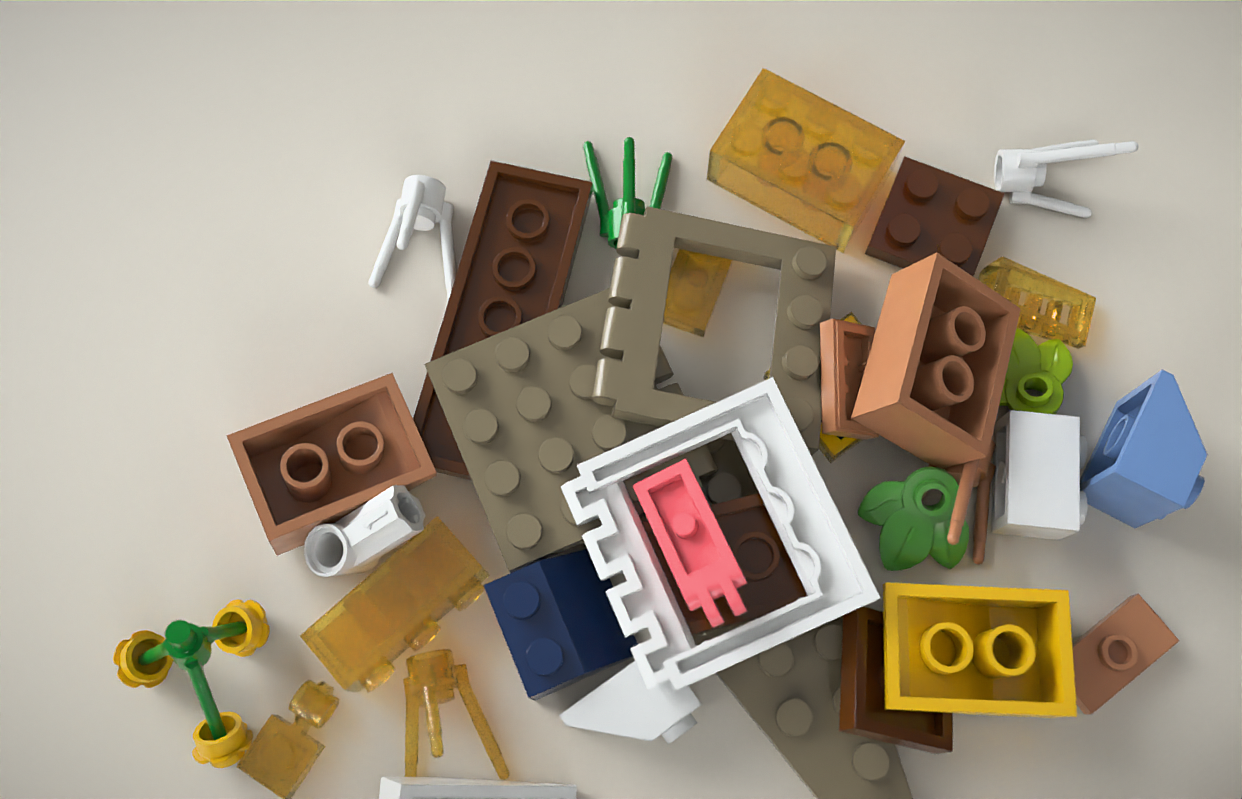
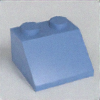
[1080,369,1208,528]

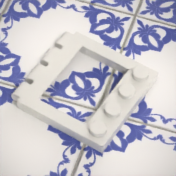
[561,377,880,691]

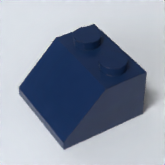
[483,549,638,701]

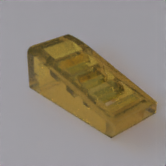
[978,256,1096,348]

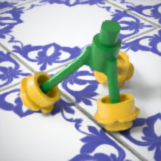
[113,599,270,768]

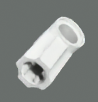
[304,485,426,577]

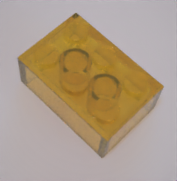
[707,68,905,253]

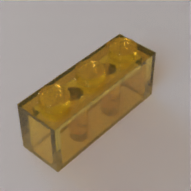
[300,516,490,693]

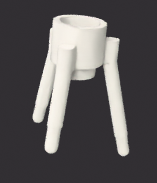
[994,140,1139,218]
[369,175,457,300]

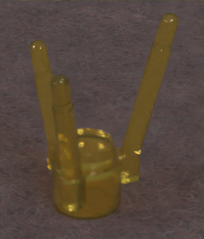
[403,649,510,780]

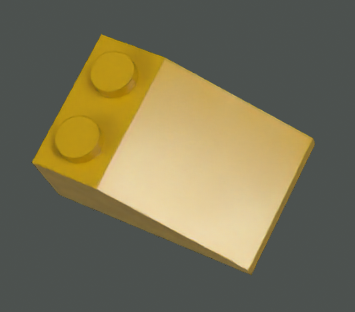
[883,583,1077,718]

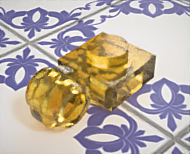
[236,679,340,799]

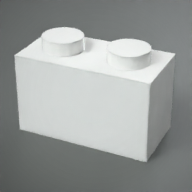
[991,410,1088,540]

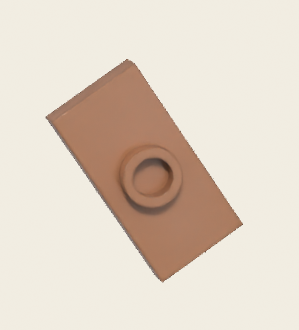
[820,318,879,440]
[1072,593,1179,714]

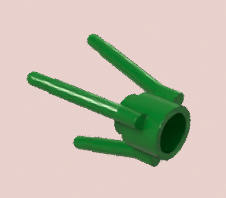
[583,137,673,249]

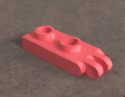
[632,459,748,628]

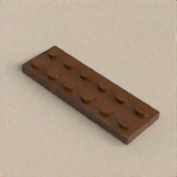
[413,160,593,480]

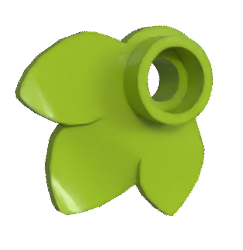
[999,328,1073,414]

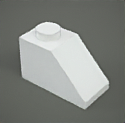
[559,661,701,744]

